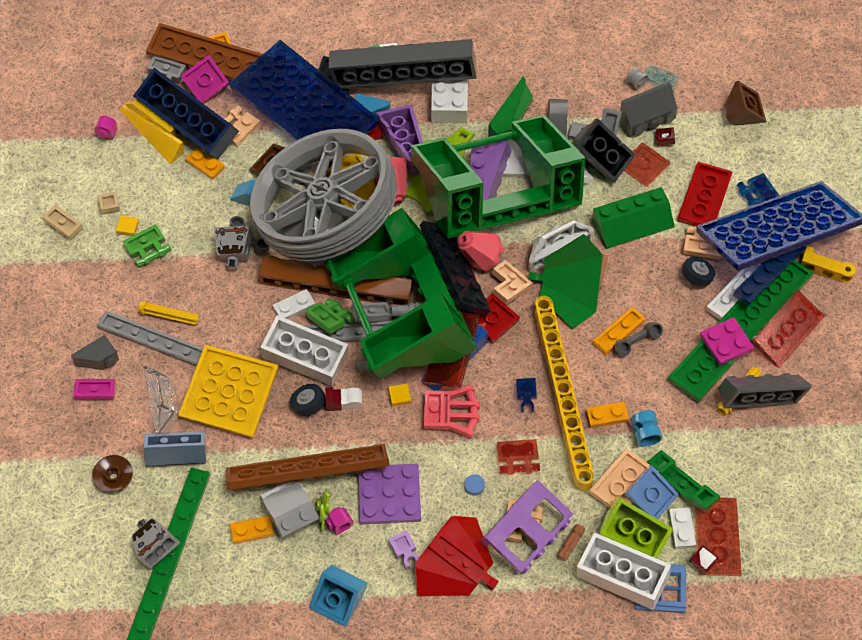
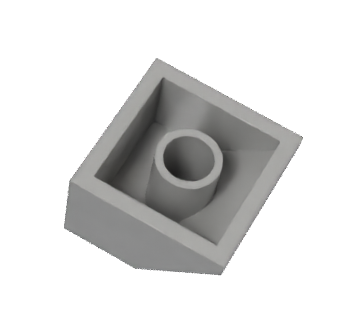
[262,482,319,537]

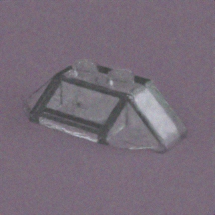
[143,364,180,434]

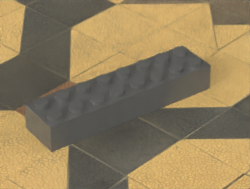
[329,39,477,90]

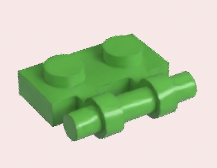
[123,224,171,267]
[305,299,355,334]

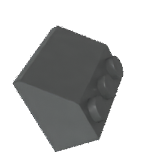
[620,82,678,137]

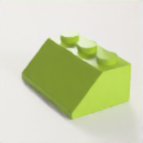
[599,496,673,559]

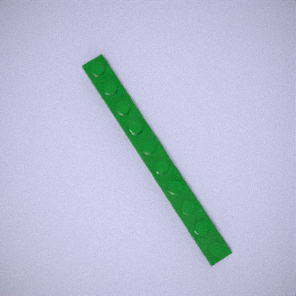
[127,467,211,640]

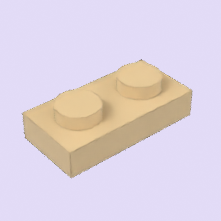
[42,205,83,240]

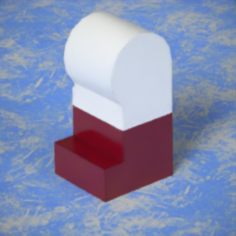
[325,387,363,412]

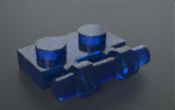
[737,173,783,214]

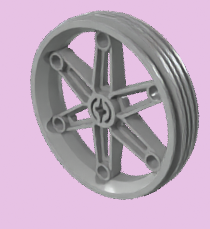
[250,129,397,261]

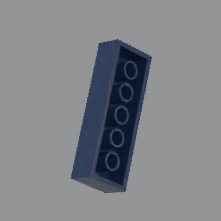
[133,68,239,160]

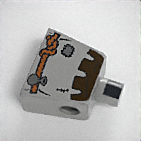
[214,226,253,271]
[131,518,180,569]

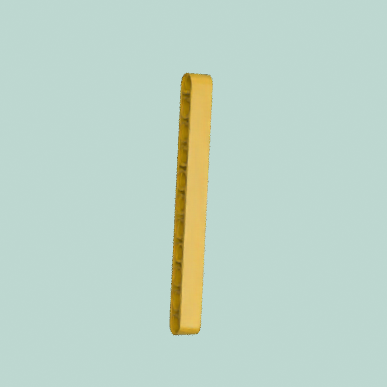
[535,296,594,492]

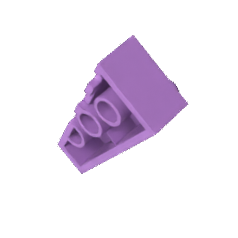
[377,104,423,175]
[470,140,511,200]

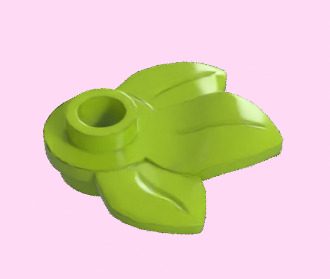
[315,490,330,531]

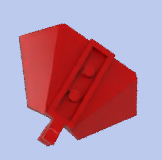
[415,516,499,597]

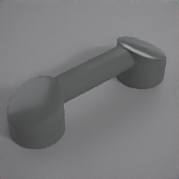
[229,216,270,254]
[615,322,663,356]

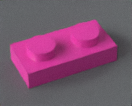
[74,379,116,400]

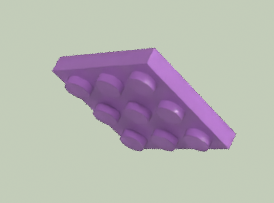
[358,464,421,525]

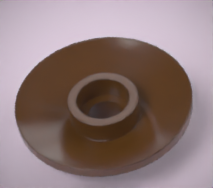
[92,455,133,493]

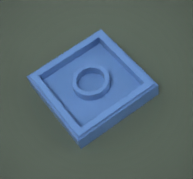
[624,465,679,519]

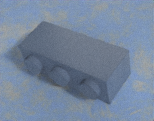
[144,431,206,465]

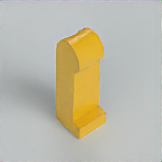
[800,246,856,283]

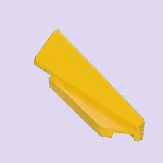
[120,99,185,164]

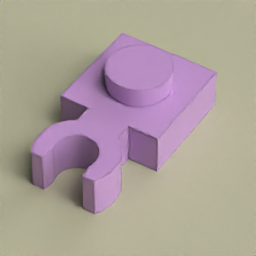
[389,530,419,570]

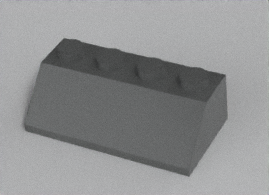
[719,373,812,408]

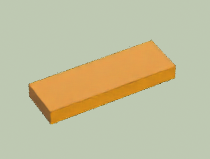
[592,307,646,355]

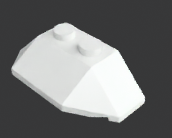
[528,220,594,272]

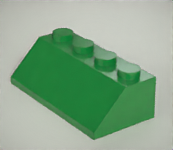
[592,187,675,249]

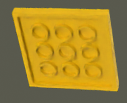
[178,345,279,439]

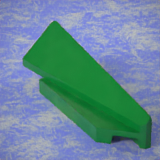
[488,77,533,137]

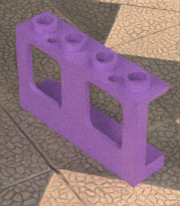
[480,480,573,575]

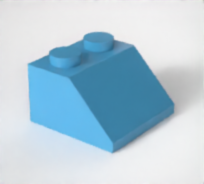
[309,565,368,627]

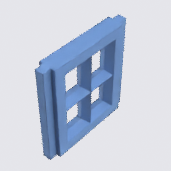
[635,564,686,613]

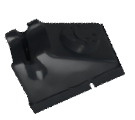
[572,118,636,183]

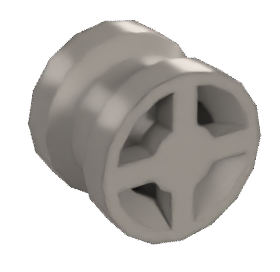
[626,67,648,90]

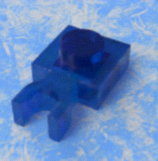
[516,378,537,413]

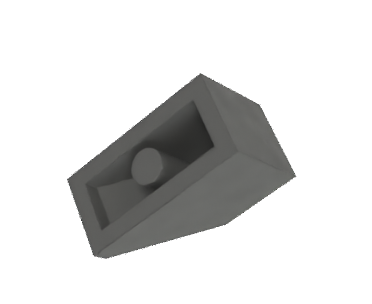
[71,335,119,370]

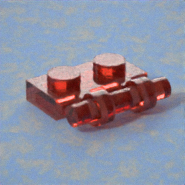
[497,439,540,475]

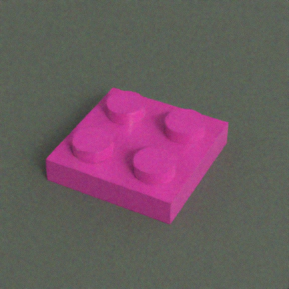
[181,55,230,104]
[700,317,754,366]

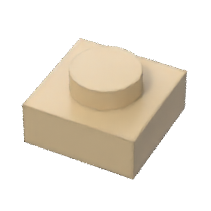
[98,192,120,214]

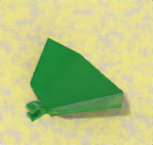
[528,234,603,329]

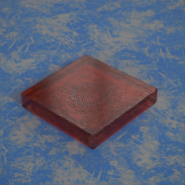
[624,142,670,187]

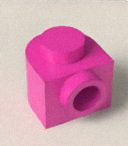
[94,115,118,139]
[325,507,354,536]

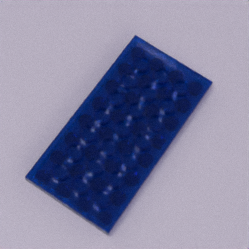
[229,40,380,168]
[696,181,862,271]

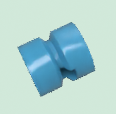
[630,410,663,447]

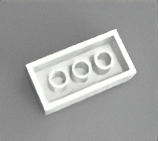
[431,79,468,123]
[260,315,348,386]
[577,533,671,610]

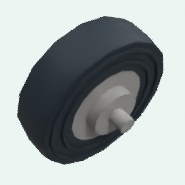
[681,256,715,287]
[290,384,325,416]

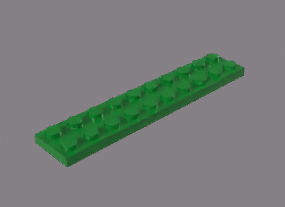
[668,260,813,403]

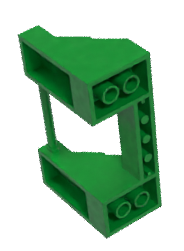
[411,115,585,238]
[325,208,478,379]

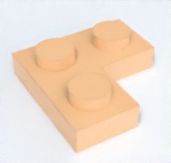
[492,260,533,305]

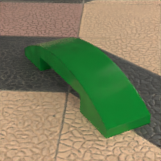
[647,450,720,511]

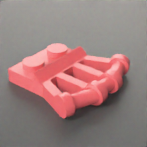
[424,385,480,439]

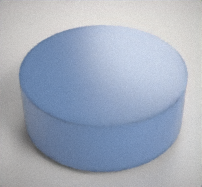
[465,474,485,496]

